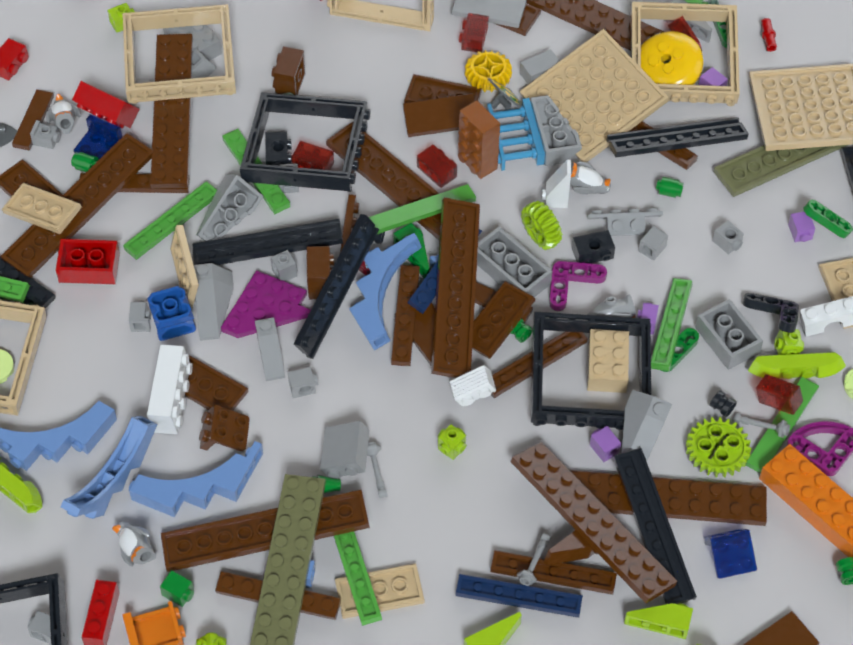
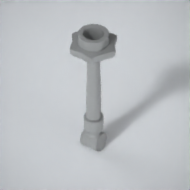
[732,413,790,438]
[367,442,388,498]
[517,533,551,586]

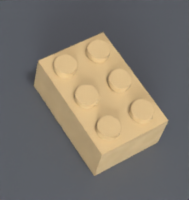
[587,329,629,393]

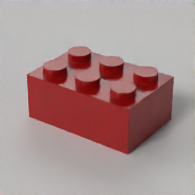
[72,81,140,129]
[56,239,120,285]

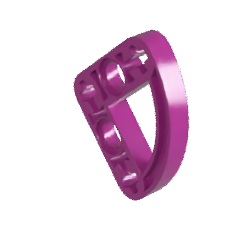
[786,421,853,476]

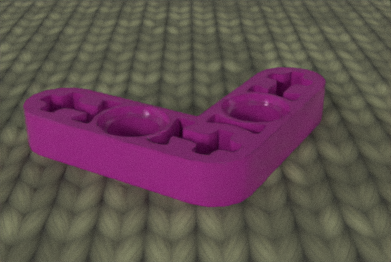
[549,261,607,311]

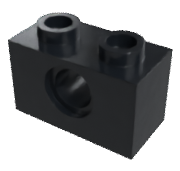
[265,132,292,166]
[572,230,615,264]

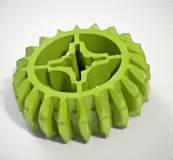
[521,201,563,250]

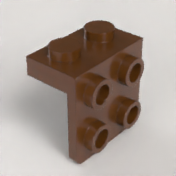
[199,405,250,452]

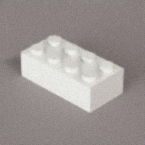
[147,345,193,434]

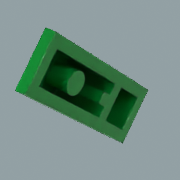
[393,223,429,279]

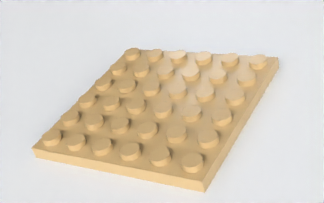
[519,29,669,163]
[749,64,853,151]

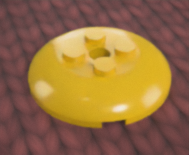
[641,31,704,85]

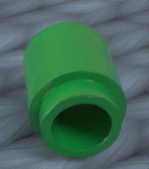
[71,152,98,172]
[656,177,684,198]

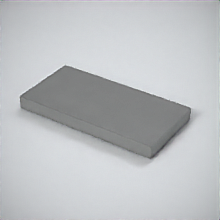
[452,0,527,28]

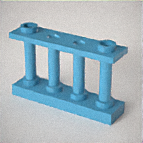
[487,98,545,171]

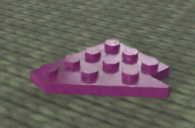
[221,270,311,338]

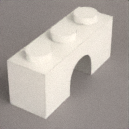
[800,296,853,337]

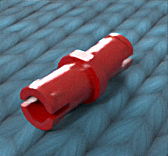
[761,18,777,52]

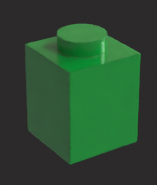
[160,570,194,607]

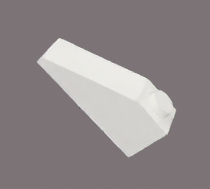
[542,160,571,208]

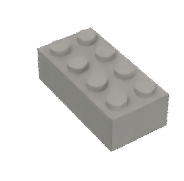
[477,227,552,297]

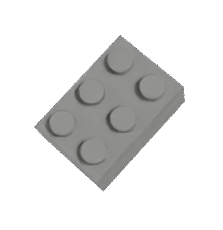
[163,25,222,60]
[695,299,763,370]

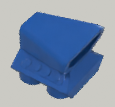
[147,286,196,341]

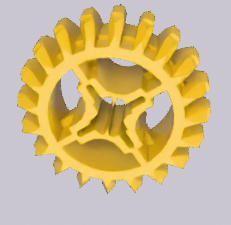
[465,50,512,93]

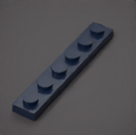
[407,229,482,314]
[456,574,583,618]

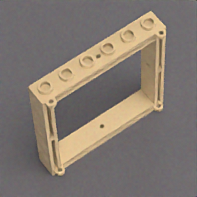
[327,0,434,31]
[631,2,740,106]
[123,4,236,104]
[0,300,46,416]

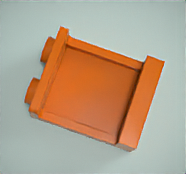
[122,601,186,645]

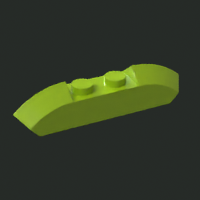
[748,352,846,380]
[0,458,42,513]

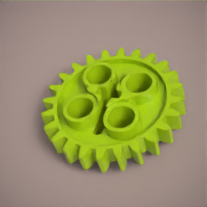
[686,417,751,478]

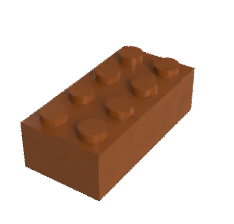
[458,100,500,179]

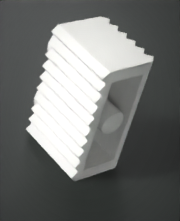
[449,365,496,406]

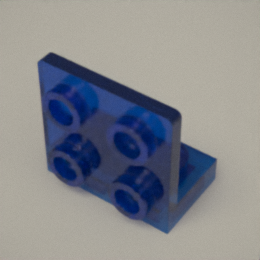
[73,114,122,160]
[704,528,757,579]

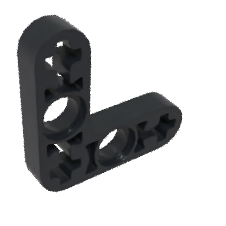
[742,293,799,333]

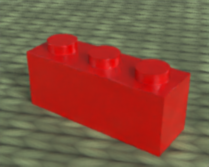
[82,580,120,645]

